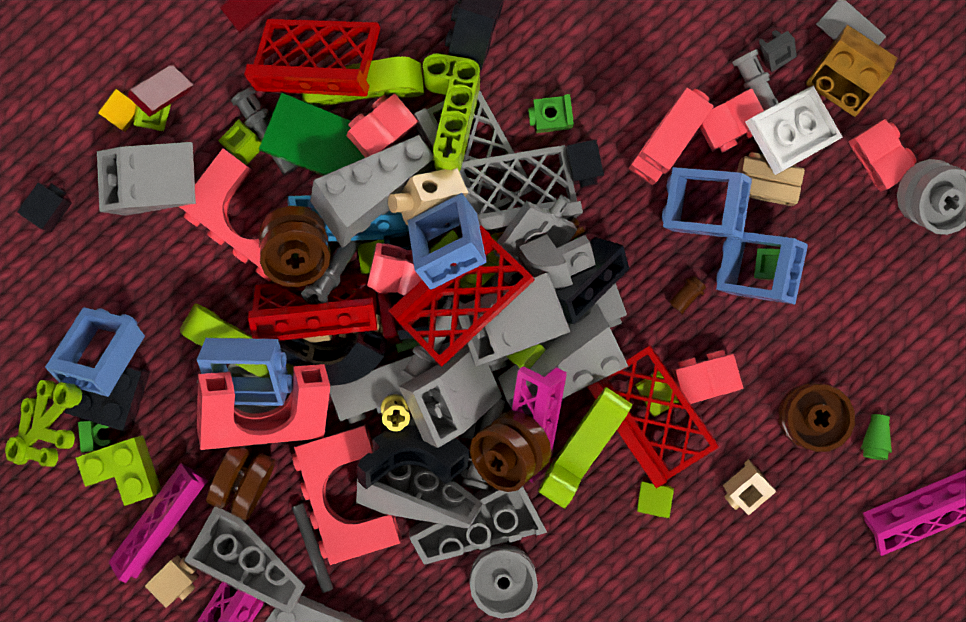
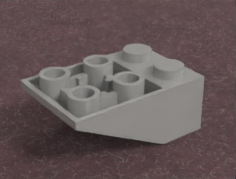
[97,142,196,216]
[458,272,570,367]
[399,348,502,448]

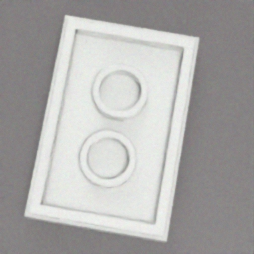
[745,86,843,175]

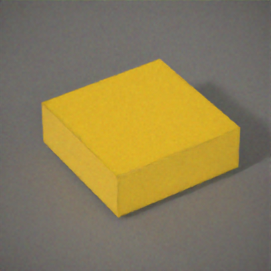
[98,89,136,132]

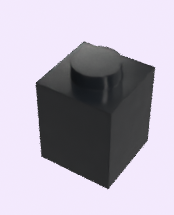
[566,139,604,188]
[17,182,72,232]

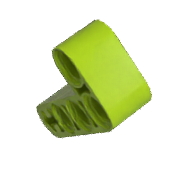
[423,54,480,171]
[301,56,424,107]
[180,303,294,378]
[538,387,632,509]

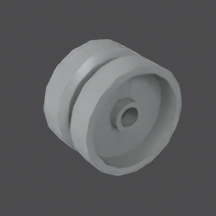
[897,159,966,235]
[470,544,538,619]

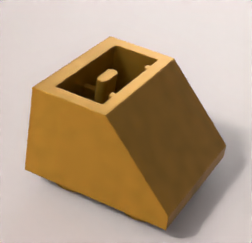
[806,25,897,117]

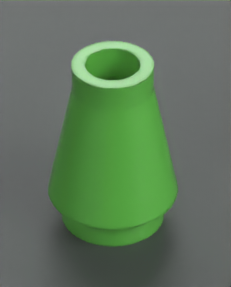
[861,414,892,460]

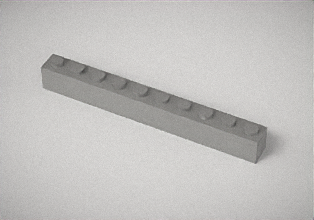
[330,283,627,424]

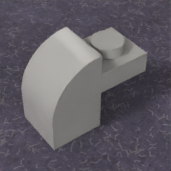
[519,234,596,289]

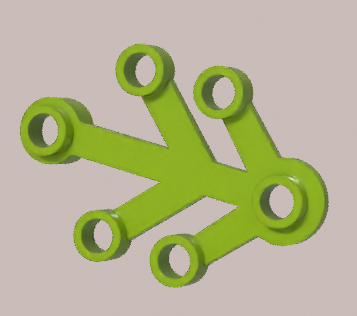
[5,380,82,467]

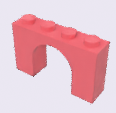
[628,88,714,185]
[179,148,271,282]
[196,364,330,450]
[292,424,402,565]

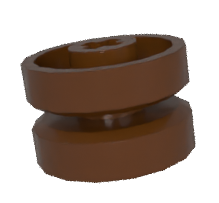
[259,206,330,287]
[778,383,855,452]
[470,410,551,492]
[206,446,276,521]

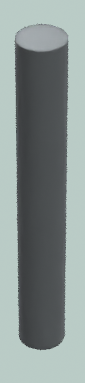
[292,503,333,593]

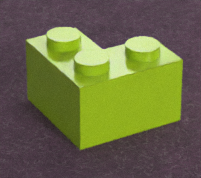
[76,435,161,506]

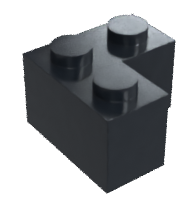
[445,0,504,70]
[64,365,150,431]

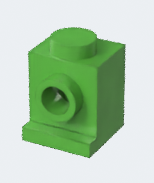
[528,94,574,133]

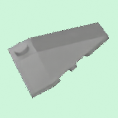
[356,464,483,529]
[184,507,305,615]

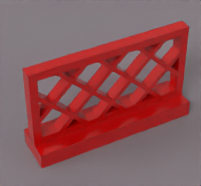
[244,19,380,97]
[389,226,535,367]
[248,273,377,341]
[588,345,719,489]

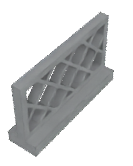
[414,91,533,215]
[458,145,583,238]

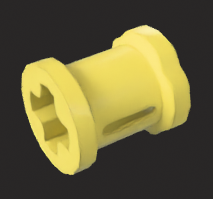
[381,394,410,431]

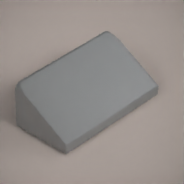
[816,0,886,45]

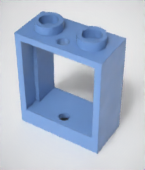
[662,167,752,239]
[408,193,487,290]
[716,232,808,305]
[45,307,145,397]
[197,338,293,406]

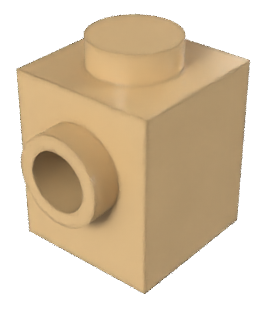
[145,555,199,608]

